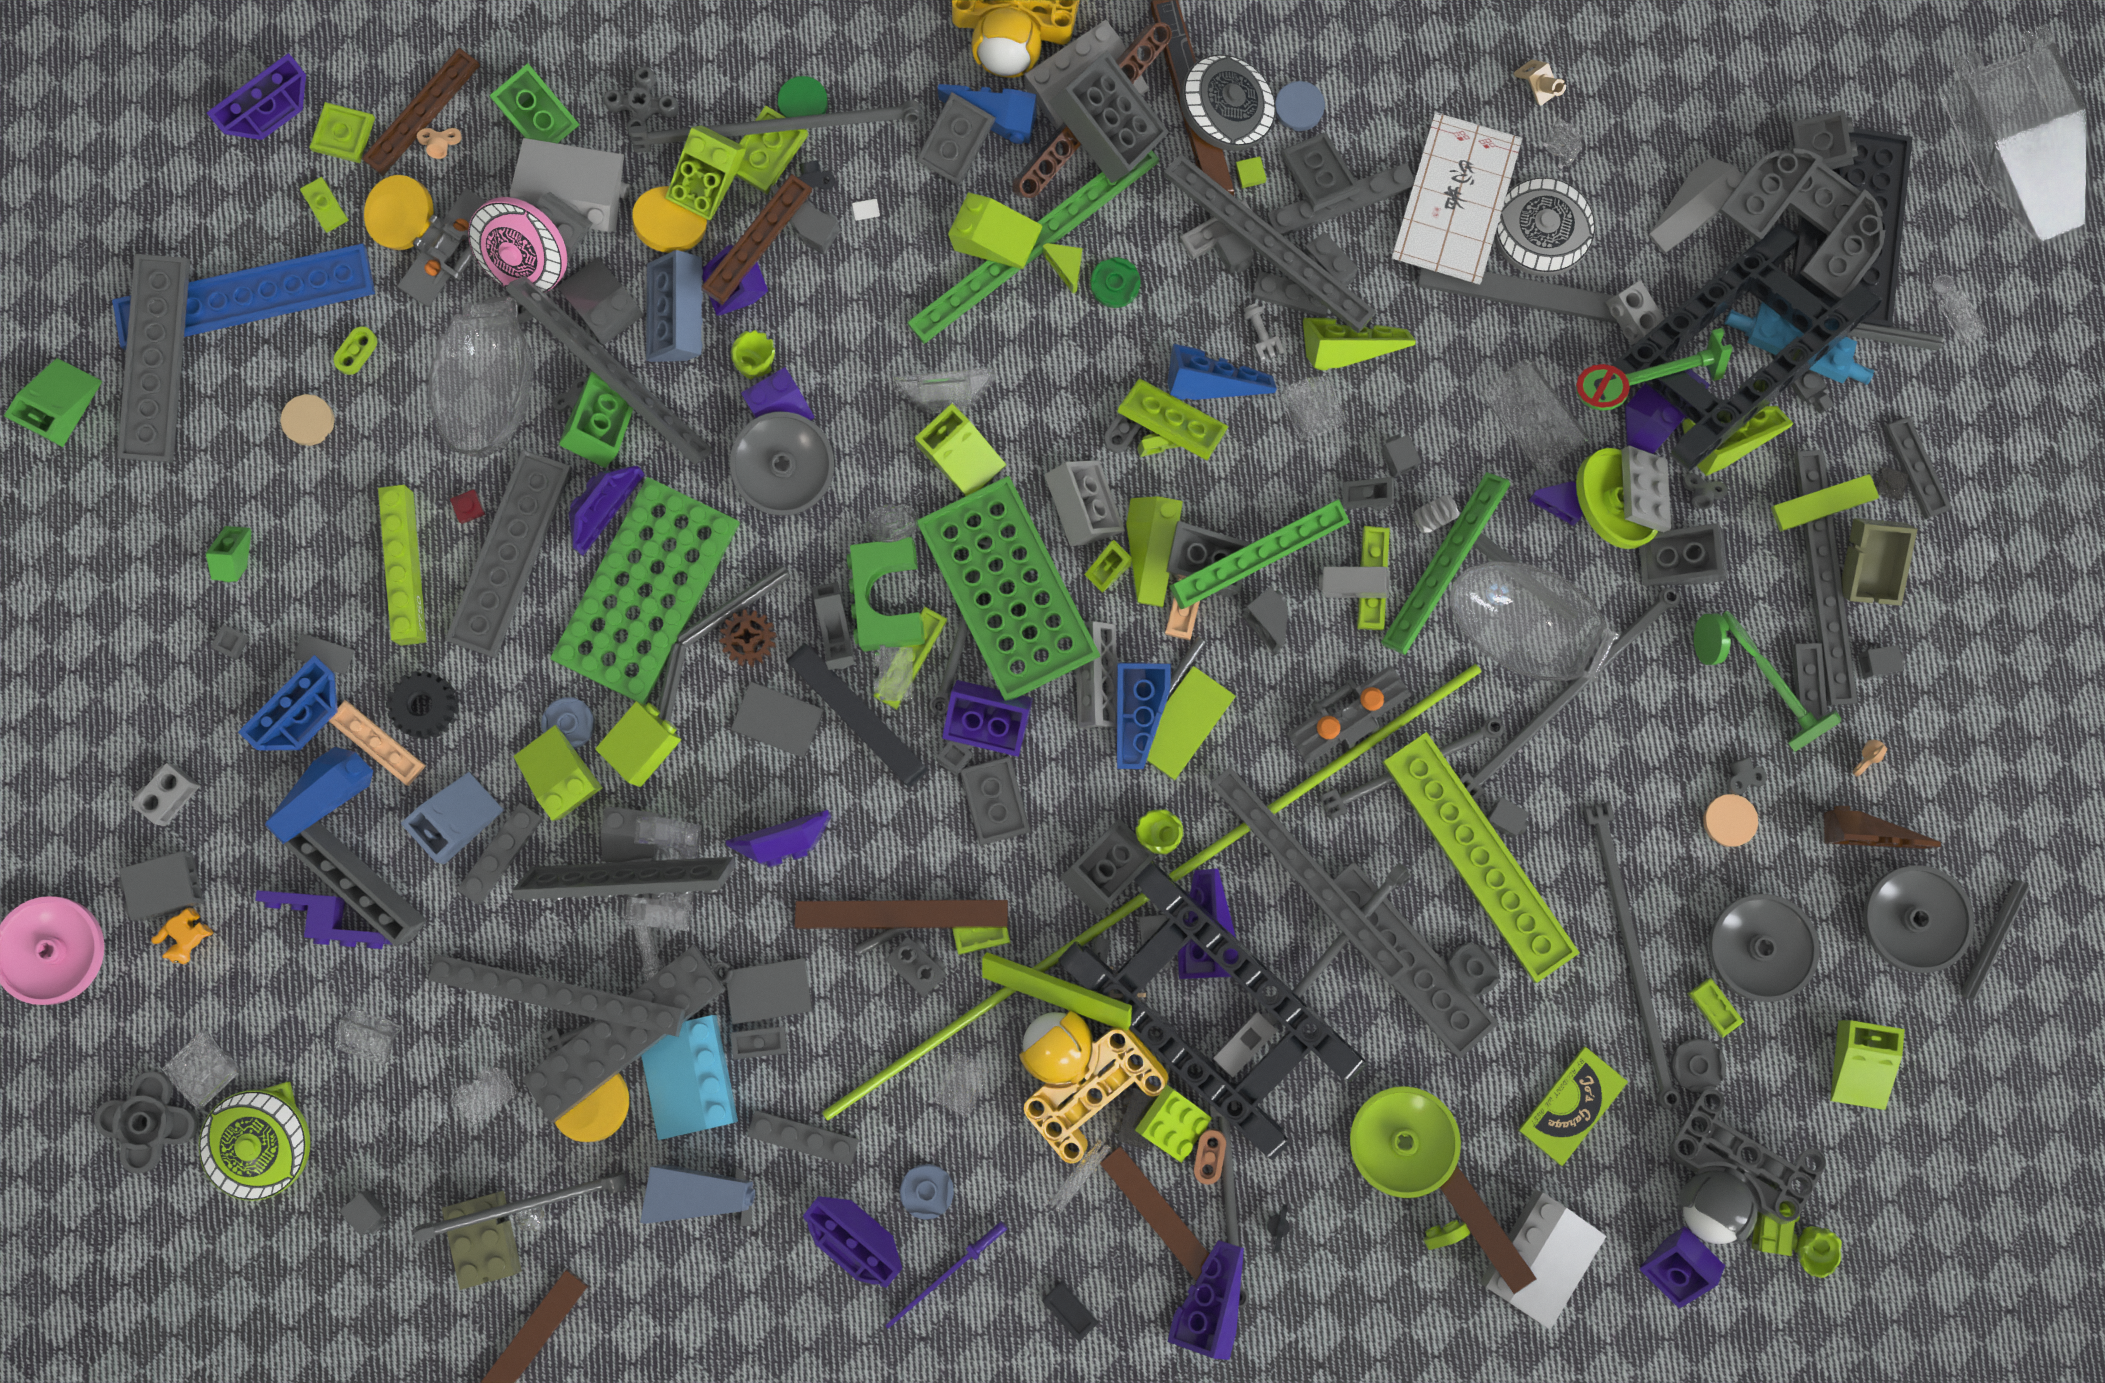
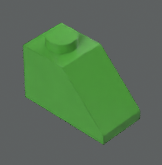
[206,526,252,582]

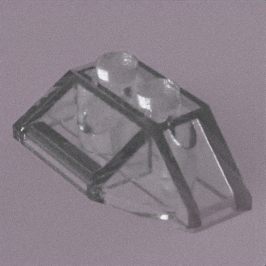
[892,367,996,414]

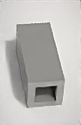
[1319,567,1390,598]
[1211,1011,1277,1078]

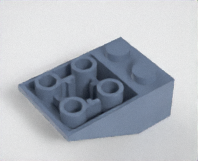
[400,772,504,865]

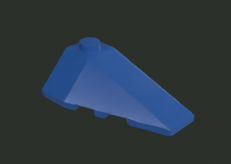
[938,84,1037,144]
[1167,344,1277,400]
[1117,662,1171,769]
[265,747,373,844]

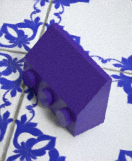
[942,680,1033,757]

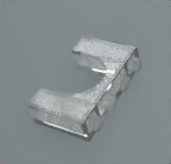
[624,816,702,931]

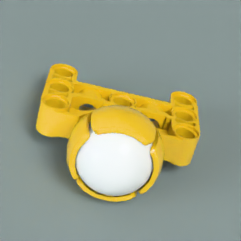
[952,0,1080,78]
[1019,1010,1169,1163]

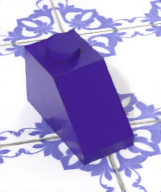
[1528,481,1583,526]

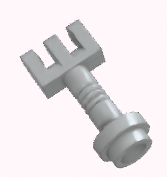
[1244,303,1284,362]

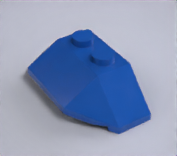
[238,655,338,751]

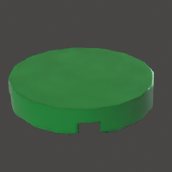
[778,76,828,118]
[1090,257,1141,308]

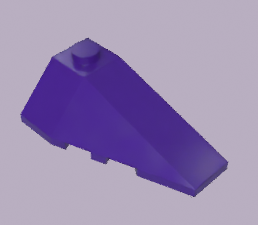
[1178,868,1238,979]
[1167,1240,1244,1360]

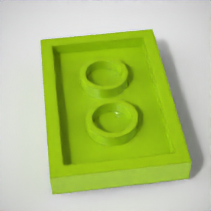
[735,106,808,195]
[1135,1084,1212,1163]

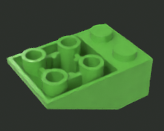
[4,358,102,447]

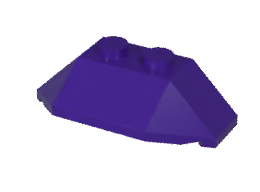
[206,53,306,140]
[1625,369,1710,454]
[568,466,645,556]
[725,810,831,868]
[803,1196,902,1288]

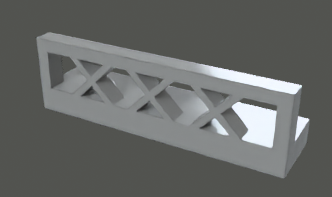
[1076,621,1117,729]

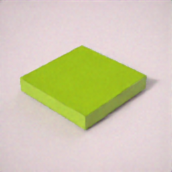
[309,102,375,163]

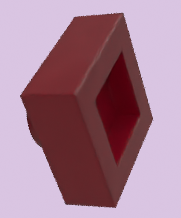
[450,489,486,524]

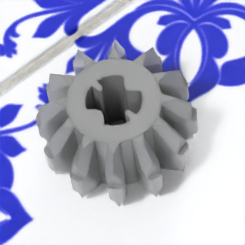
[1413,495,1460,534]

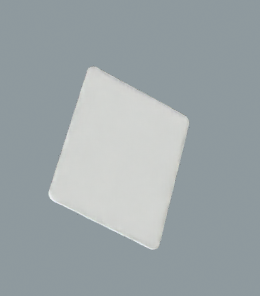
[852,199,880,221]

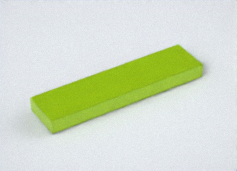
[1771,474,1880,532]
[1357,526,1390,631]
[873,607,948,710]

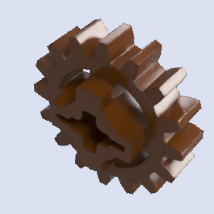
[719,610,777,667]

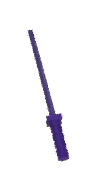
[885,1221,1008,1329]

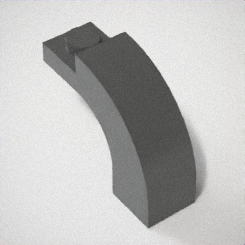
[812,582,855,670]

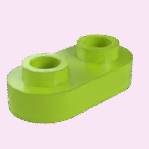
[333,327,377,375]
[1423,1220,1470,1250]

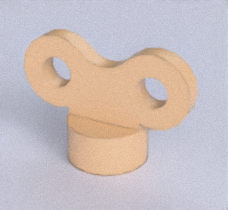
[417,128,462,159]
[1852,740,1887,777]

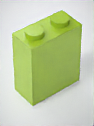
[595,701,682,787]

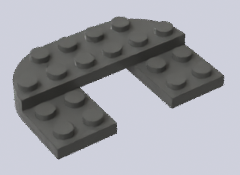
[1718,148,1885,302]

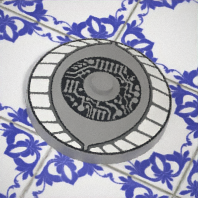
[1494,177,1596,276]

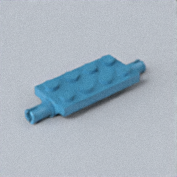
[1724,302,1874,385]

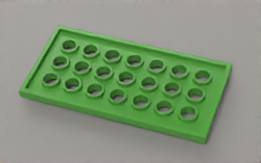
[916,476,1101,701]
[550,477,740,705]

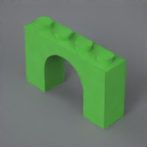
[847,537,925,652]

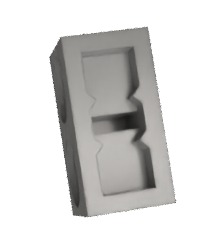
[1606,280,1665,345]
[131,763,201,826]

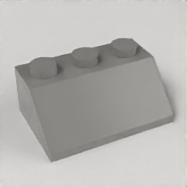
[1045,460,1125,546]

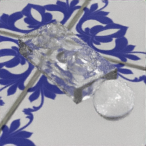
[1932,274,1989,346]

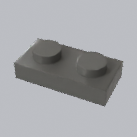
[731,1026,788,1060]

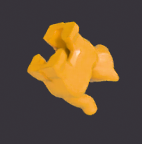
[151,907,213,964]

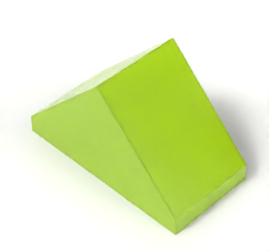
[1043,243,1082,294]
[1084,540,1132,593]

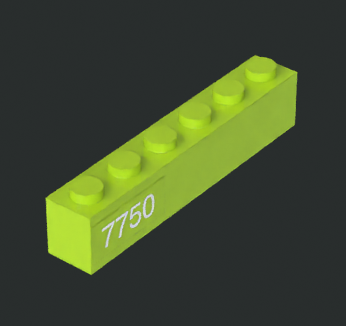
[378,485,427,646]

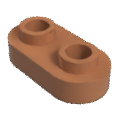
[1194,1128,1226,1185]

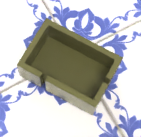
[1841,518,1918,606]
[442,1190,522,1290]

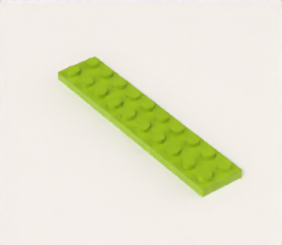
[1382,732,1580,983]

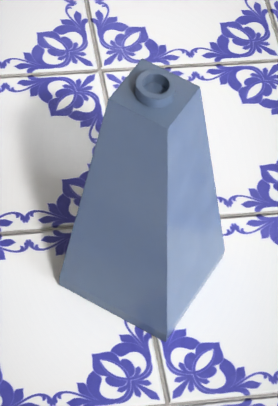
[640,1164,755,1224]

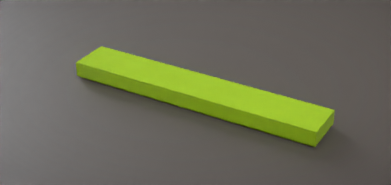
[982,952,1132,1031]

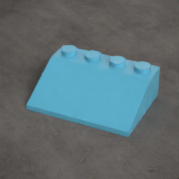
[641,1015,738,1140]

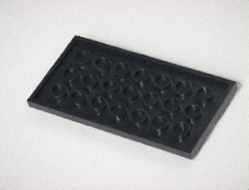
[1792,127,1913,327]

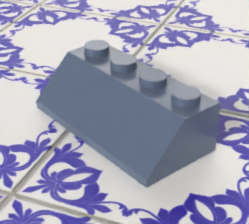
[646,250,703,362]

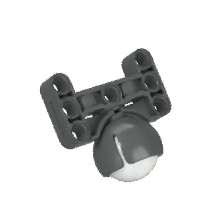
[1669,1089,1827,1244]

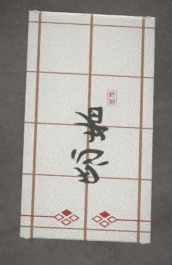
[1392,112,1522,285]

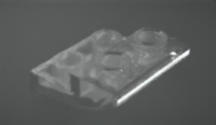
[162,1030,241,1110]

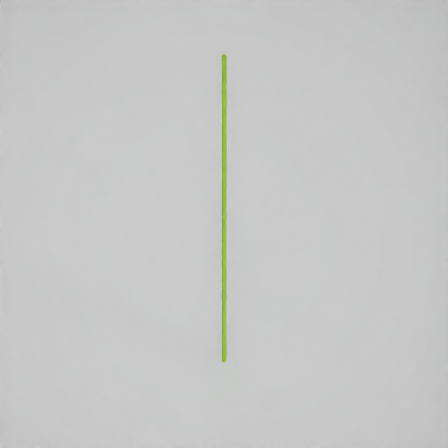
[822,664,1481,1121]

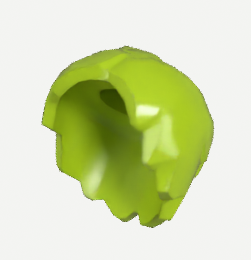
[731,330,775,380]
[1136,809,1183,855]
[1795,1226,1842,1278]

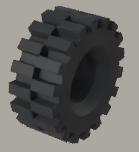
[386,671,459,740]

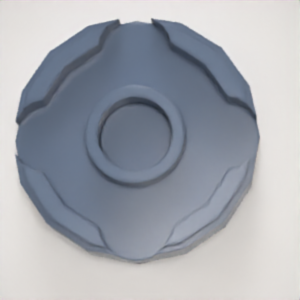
[1275,81,1325,131]
[541,697,595,749]
[900,1164,954,1220]

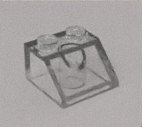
[1280,376,1348,442]

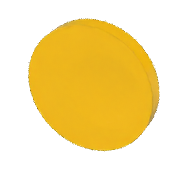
[364,175,434,250]
[632,186,707,253]
[555,1073,629,1142]

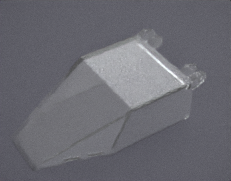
[1941,25,2087,243]

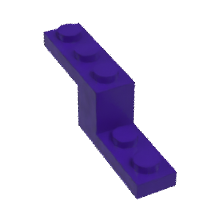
[255,890,392,949]

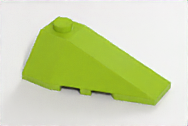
[1303,318,1416,370]
[1682,406,1793,476]
[1126,496,1183,608]

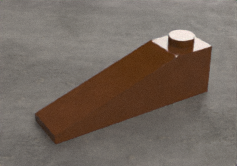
[1824,806,1941,849]

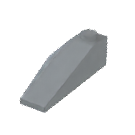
[1648,157,1744,254]

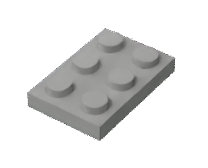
[1621,446,1671,533]

